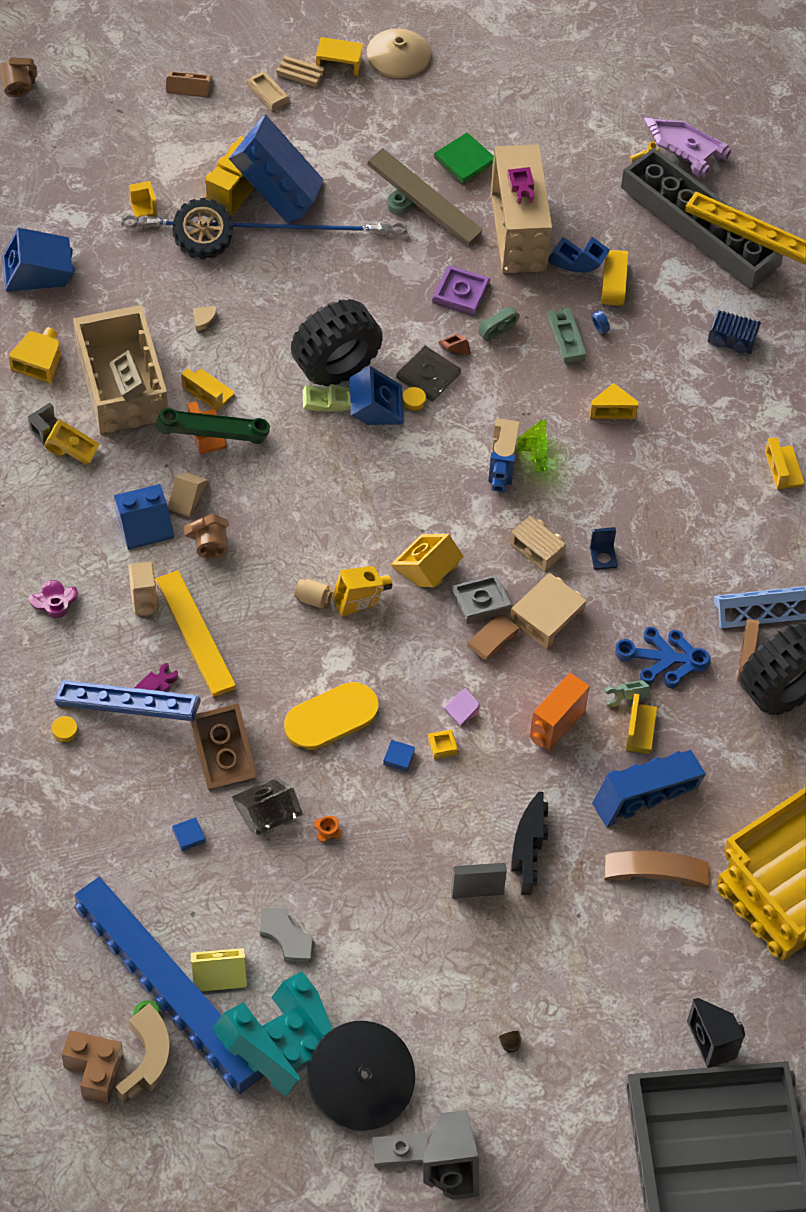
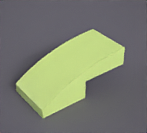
[303,384,351,412]

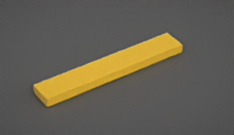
[685,192,806,265]
[156,570,236,698]

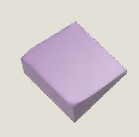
[444,688,480,726]

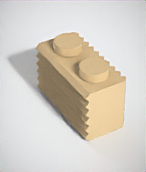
[510,515,566,572]
[128,562,158,615]

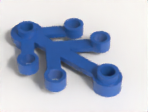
[615,627,711,688]

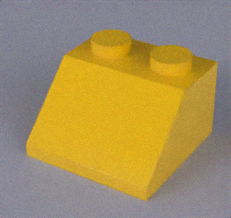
[391,534,464,588]

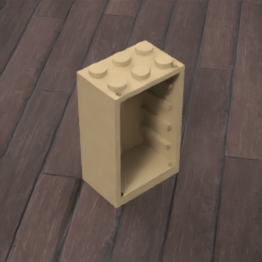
[491,144,552,273]
[73,305,168,434]

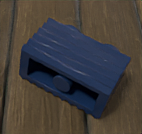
[707,309,761,354]

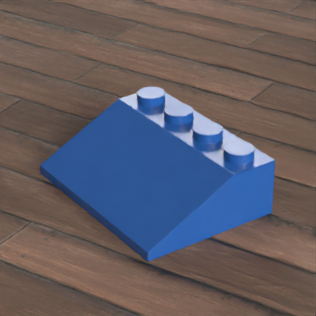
[228,114,324,224]

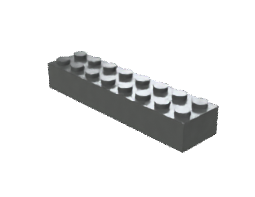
[621,147,783,289]

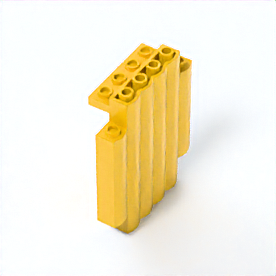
[716,787,806,961]

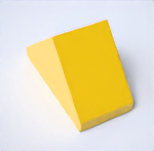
[590,383,638,419]

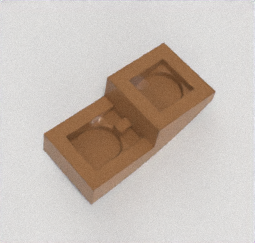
[467,615,520,660]

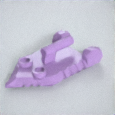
[644,117,731,178]

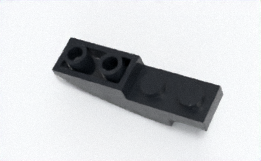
[510,792,548,895]

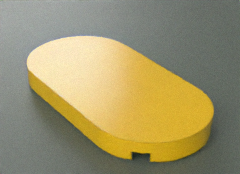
[284,682,378,750]

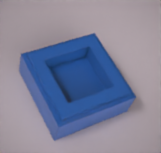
[383,740,415,772]
[172,817,206,851]

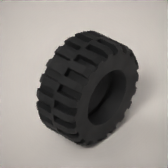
[291,299,383,386]
[740,623,806,715]

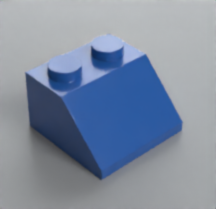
[350,366,404,425]
[114,484,174,550]

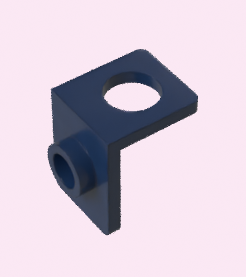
[589,527,617,570]

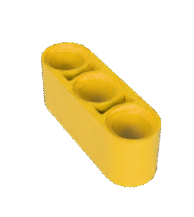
[601,250,628,307]

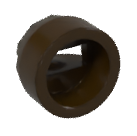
[499,1031,522,1052]

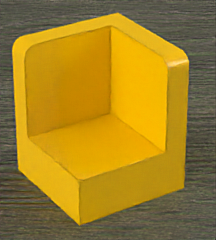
[129,181,157,218]

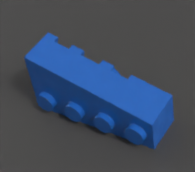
[592,750,706,827]

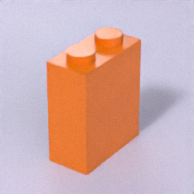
[530,673,590,751]

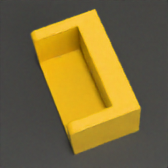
[316,37,363,76]

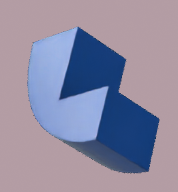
[548,237,610,272]

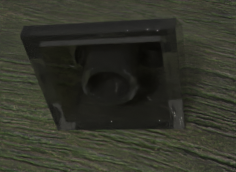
[232,777,303,836]

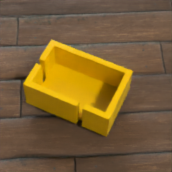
[205,136,255,218]

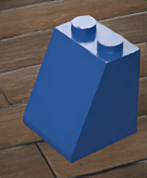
[2,227,75,291]

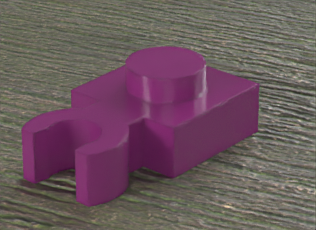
[507,167,534,204]
[134,663,179,692]

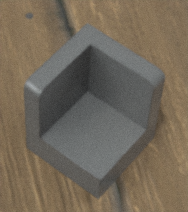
[28,403,58,445]

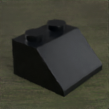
[687,998,745,1068]

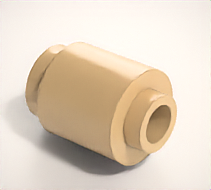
[295,579,333,608]

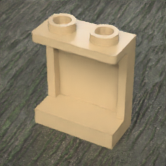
[510,572,587,649]

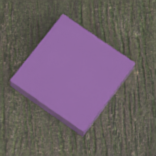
[432,265,491,316]

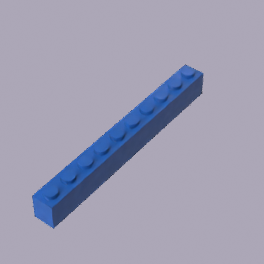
[74,876,265,1094]

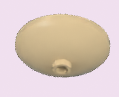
[367,28,431,79]

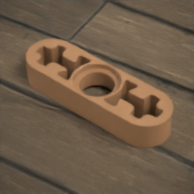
[737,619,759,682]

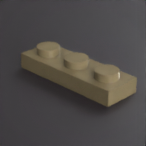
[109,350,147,402]

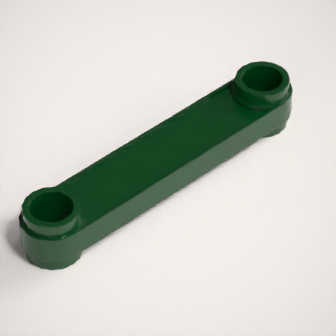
[156,408,270,444]

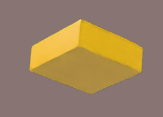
[428,729,459,759]

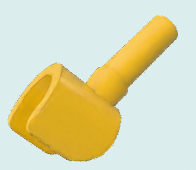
[629,141,661,162]

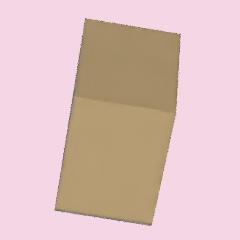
[168,472,208,519]

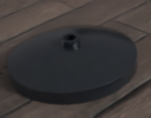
[307,1021,415,1131]

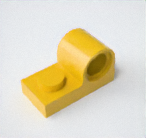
[44,419,100,465]

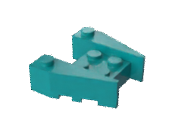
[212,971,332,1096]

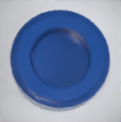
[591,310,610,334]

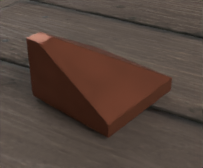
[438,333,471,355]

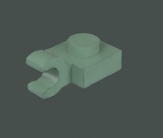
[604,680,651,707]

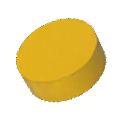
[402,387,426,411]
[52,716,78,743]

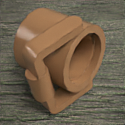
[0,58,38,97]
[183,514,229,559]

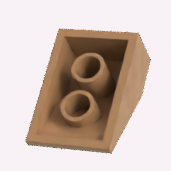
[189,703,257,790]

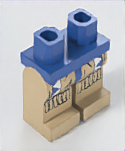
[488,418,520,493]

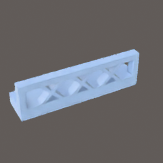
[714,586,806,628]

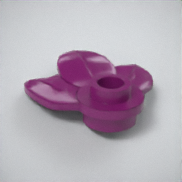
[29,580,78,618]

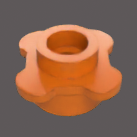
[314,816,342,842]

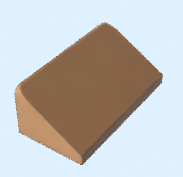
[166,71,212,97]

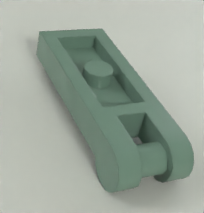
[546,307,586,363]

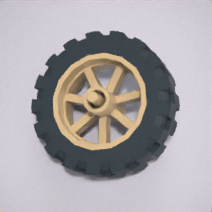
[173,198,233,260]

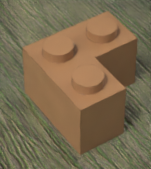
[62,1030,123,1104]

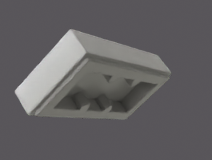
[372,1133,428,1167]

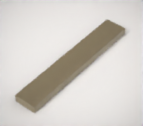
[367,148,483,247]

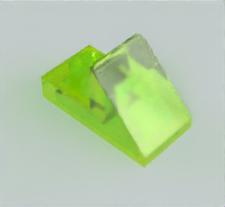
[517,419,546,471]

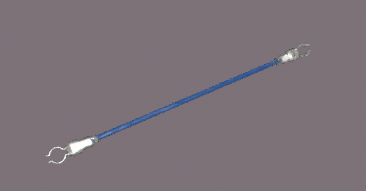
[121,215,408,236]

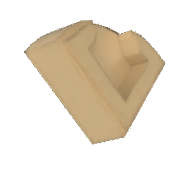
[193,306,216,331]

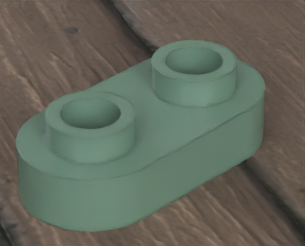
[387,190,416,215]
[478,307,520,341]

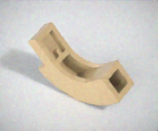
[115,1003,169,1102]

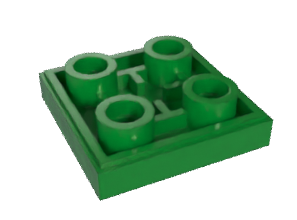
[434,132,494,184]

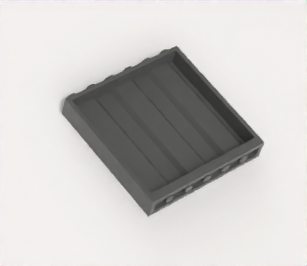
[625,1061,806,1212]

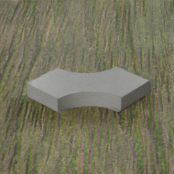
[260,908,312,962]

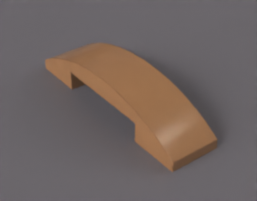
[605,851,708,888]

